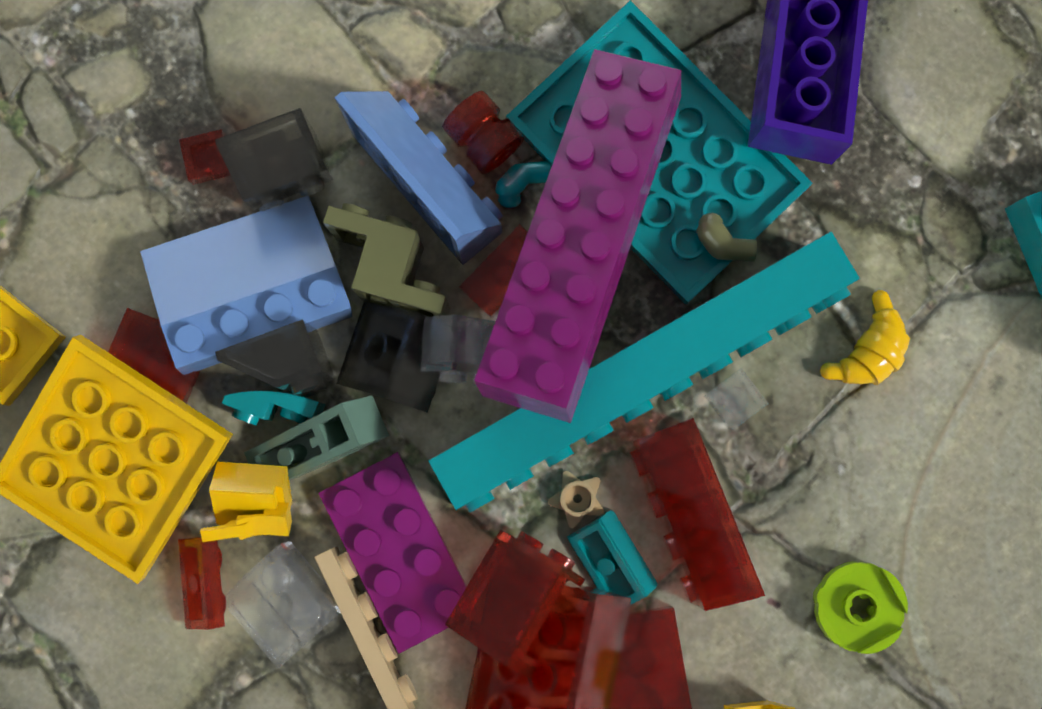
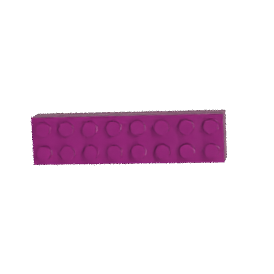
[474,49,681,423]

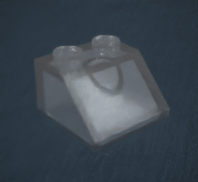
[221,541,341,669]

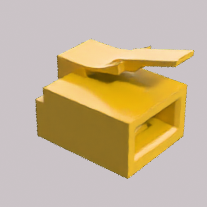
[200,461,292,542]

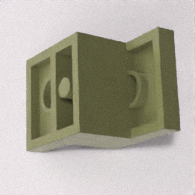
[323,203,451,325]

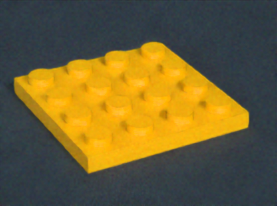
[0,335,233,584]

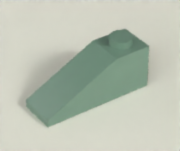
[244,395,389,481]

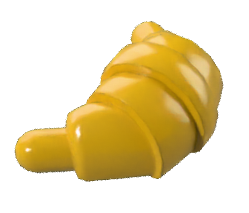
[820,290,910,385]

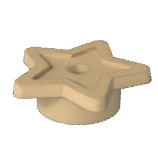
[548,471,604,529]

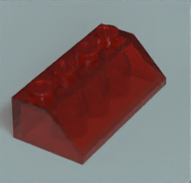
[630,418,765,611]

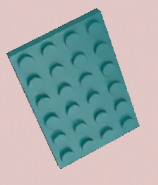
[506,0,813,305]

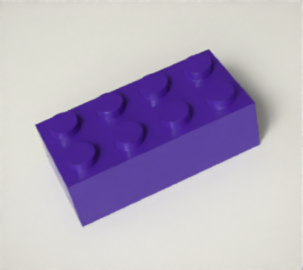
[748,0,868,165]

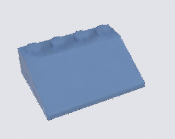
[334,91,503,265]
[140,195,353,375]

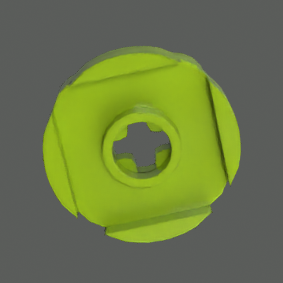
[813,561,908,654]

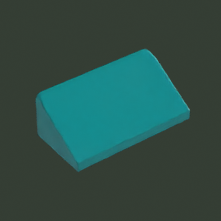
[566,510,658,614]

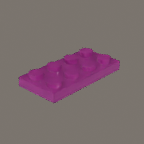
[318,452,479,654]

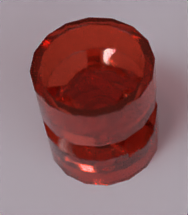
[442,90,524,174]

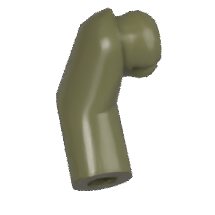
[697,213,757,262]

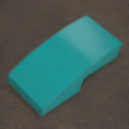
[222,391,326,425]

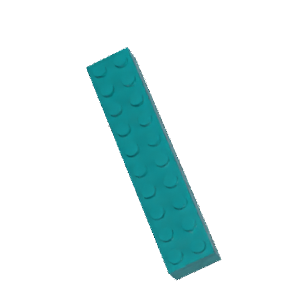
[428,231,860,513]

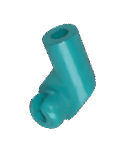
[495,161,551,208]

